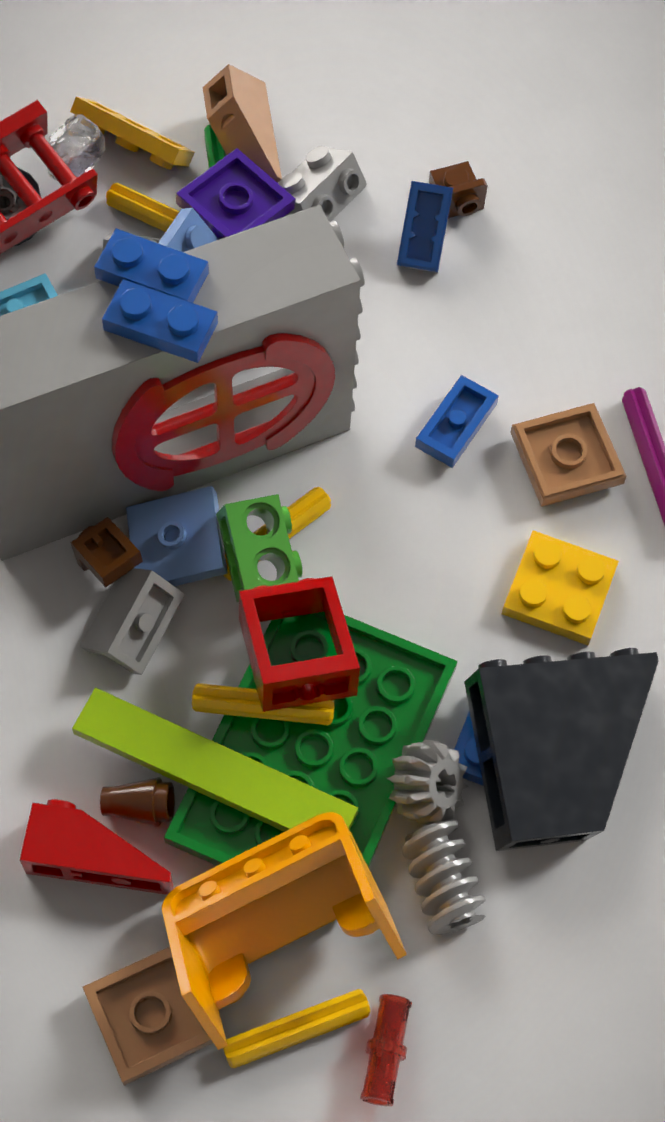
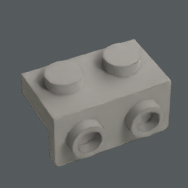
[279,146,367,222]

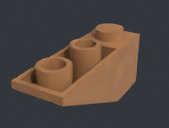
[202,64,282,183]

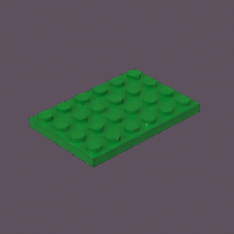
[164,612,458,868]

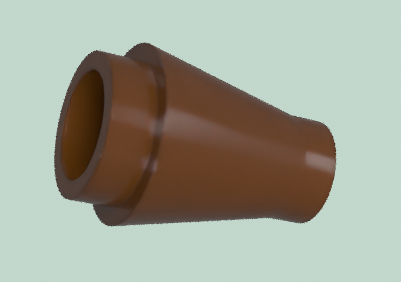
[100,777,175,827]

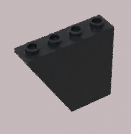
[464,648,659,851]

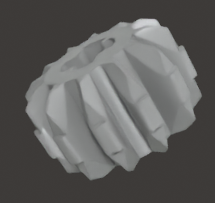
[387,740,469,825]

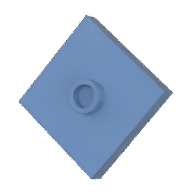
[126,486,228,586]

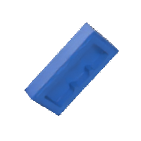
[397,181,453,273]

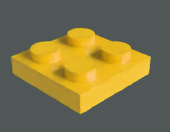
[501,530,619,646]

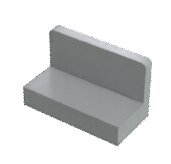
[80,568,185,675]

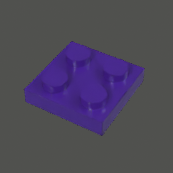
[176,148,296,240]

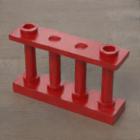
[0,99,98,254]

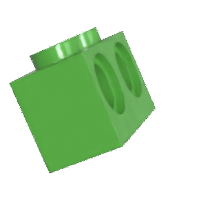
[216,494,302,603]

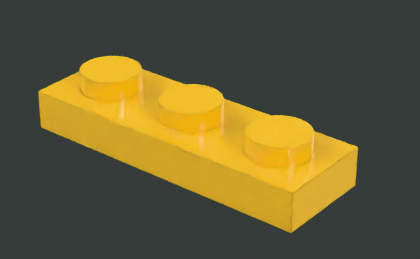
[70,97,195,170]

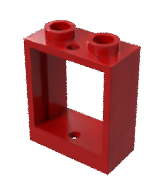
[239,576,360,712]

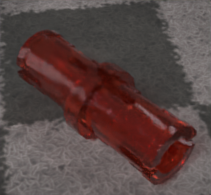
[360,994,412,1107]

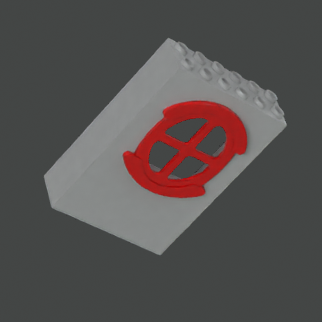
[0,205,365,561]

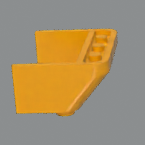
[162,812,407,1050]

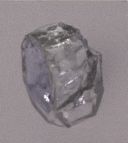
[47,114,106,181]

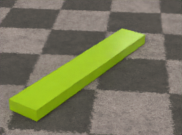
[72,687,358,832]

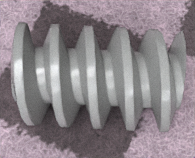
[402,821,486,935]

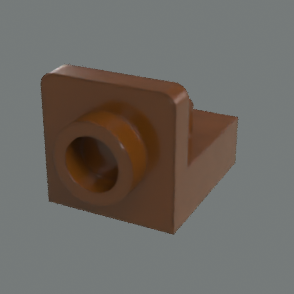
[429,161,488,218]
[70,517,143,588]

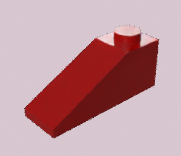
[20,799,173,895]

